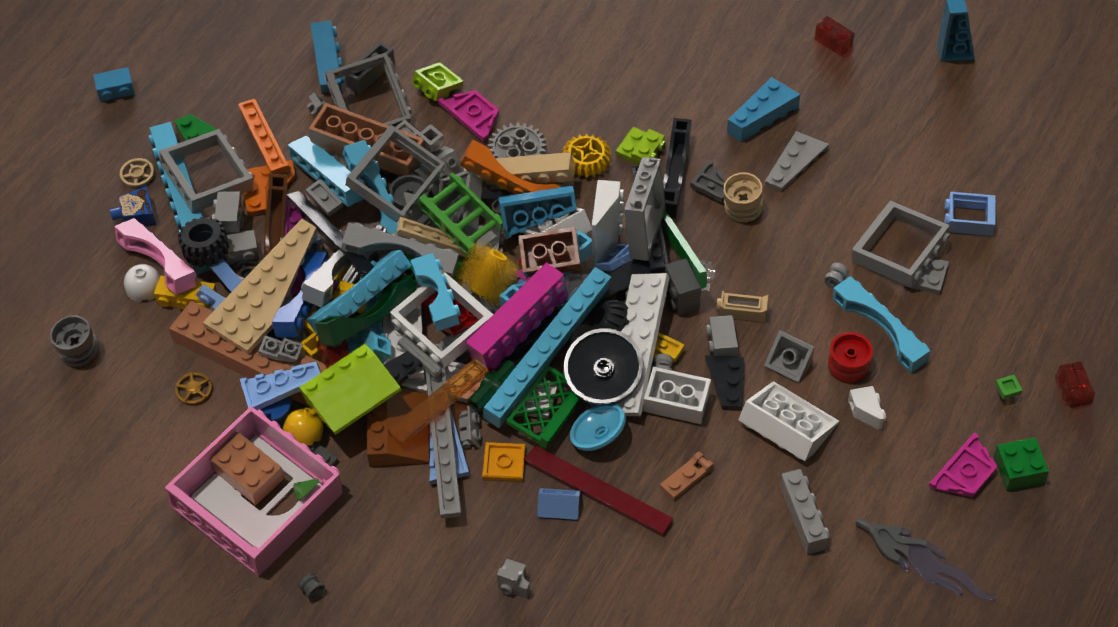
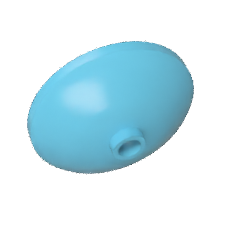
[570,404,626,451]

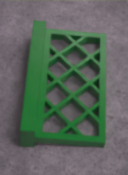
[506,365,582,451]

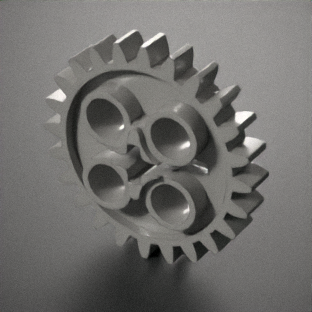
[488,122,547,158]

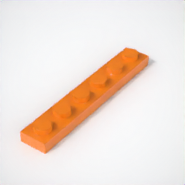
[238,99,289,174]

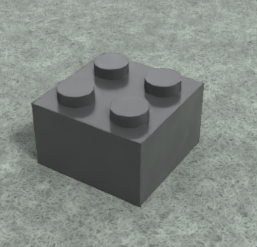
[665,259,701,316]

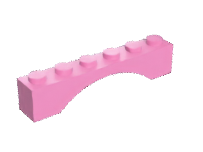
[115,219,196,295]

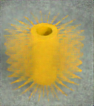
[454,240,523,306]

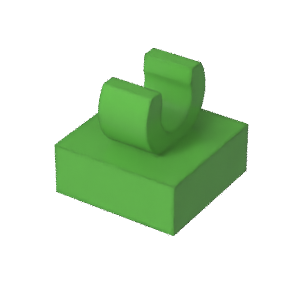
[995,375,1023,400]

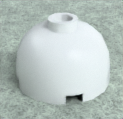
[124,264,160,302]

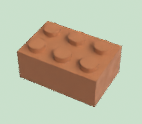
[210,433,284,506]

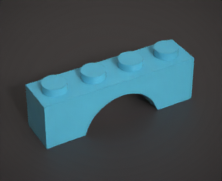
[411,253,461,332]

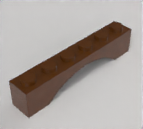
[264,173,288,258]

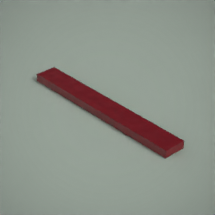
[524,445,673,537]

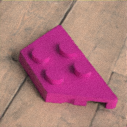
[438,90,499,142]
[929,432,997,497]

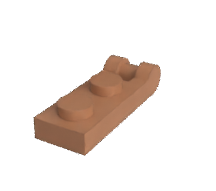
[660,451,714,501]

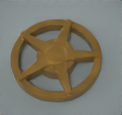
[175,372,212,405]

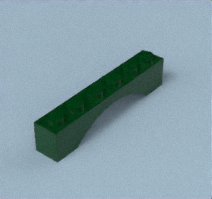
[315,276,416,347]

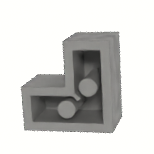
[212,192,245,233]

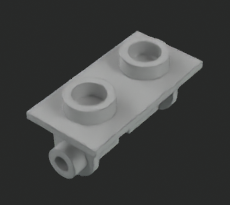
[459,406,481,449]

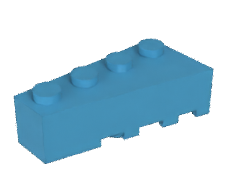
[937,0,975,62]
[310,20,345,93]
[727,77,800,142]
[498,186,577,239]

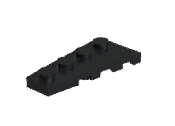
[364,351,422,416]

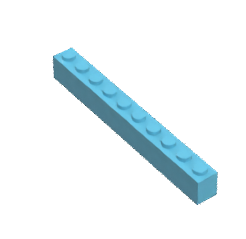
[148,122,210,275]
[483,267,611,428]

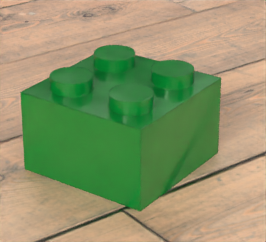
[993,437,1049,491]

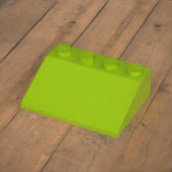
[299,344,401,435]

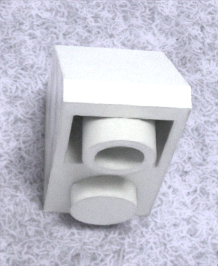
[848,386,886,430]

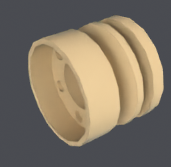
[723,173,763,222]

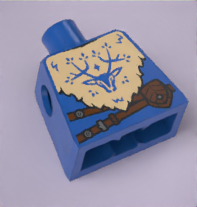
[110,187,156,226]

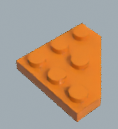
[243,160,296,217]

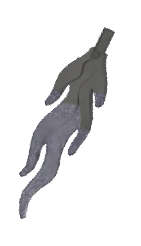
[855,517,996,600]

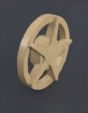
[120,158,154,188]

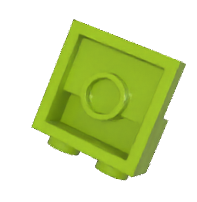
[412,62,464,102]
[615,127,666,165]

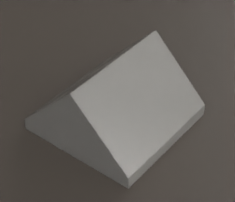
[764,330,815,382]

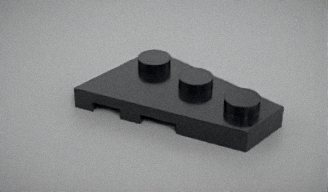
[705,355,744,411]

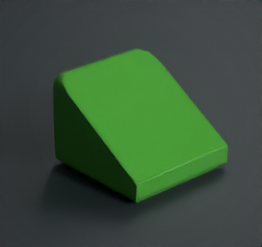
[293,478,319,499]

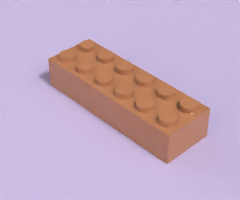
[309,103,425,176]

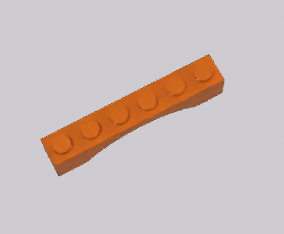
[459,140,560,195]

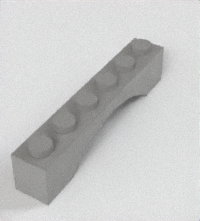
[342,223,459,279]
[301,250,378,307]

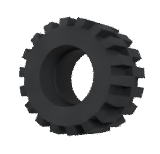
[178,217,229,267]

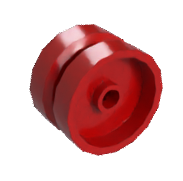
[828,332,873,383]

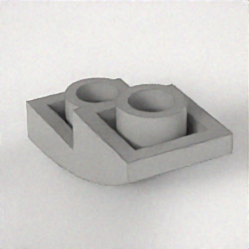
[258,335,303,362]

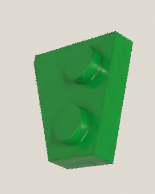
[174,114,217,141]

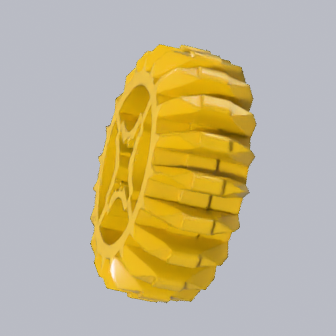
[563,133,611,179]

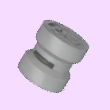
[824,263,849,289]
[654,354,673,371]

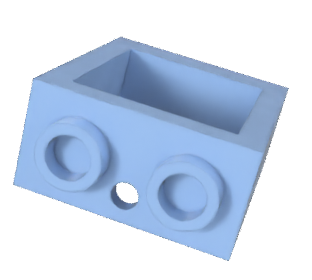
[944,192,995,236]

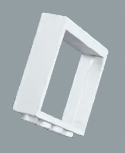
[390,270,493,368]

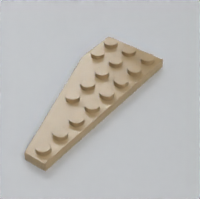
[203,219,317,355]

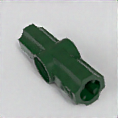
[468,360,516,412]

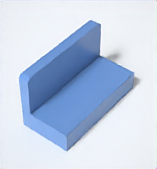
[537,488,580,520]

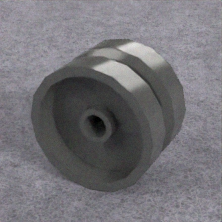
[389,175,430,211]

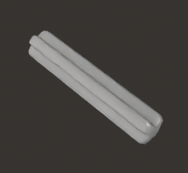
[398,336,442,377]

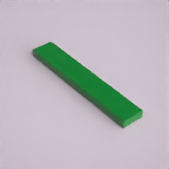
[661,211,707,288]

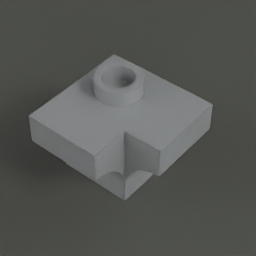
[432,146,464,178]
[497,559,530,599]

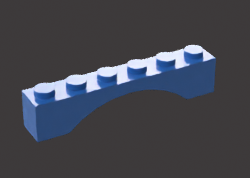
[272,252,329,337]

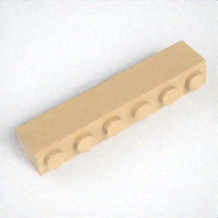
[464,152,576,185]

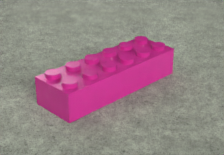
[466,262,568,373]

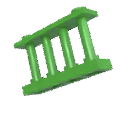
[418,172,503,257]

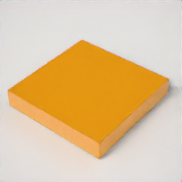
[482,442,526,482]

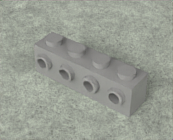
[780,469,830,555]

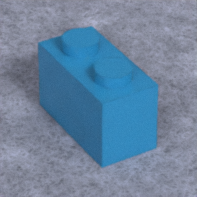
[94,67,135,102]

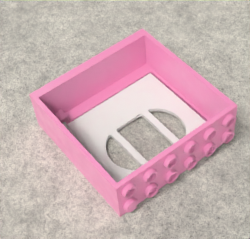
[165,406,343,577]

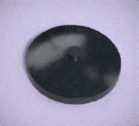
[564,328,643,406]

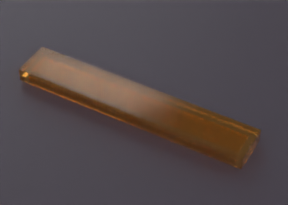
[388,359,489,445]

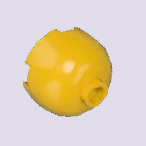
[282,408,324,446]

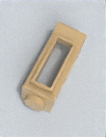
[716,291,768,322]

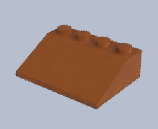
[367,389,429,467]

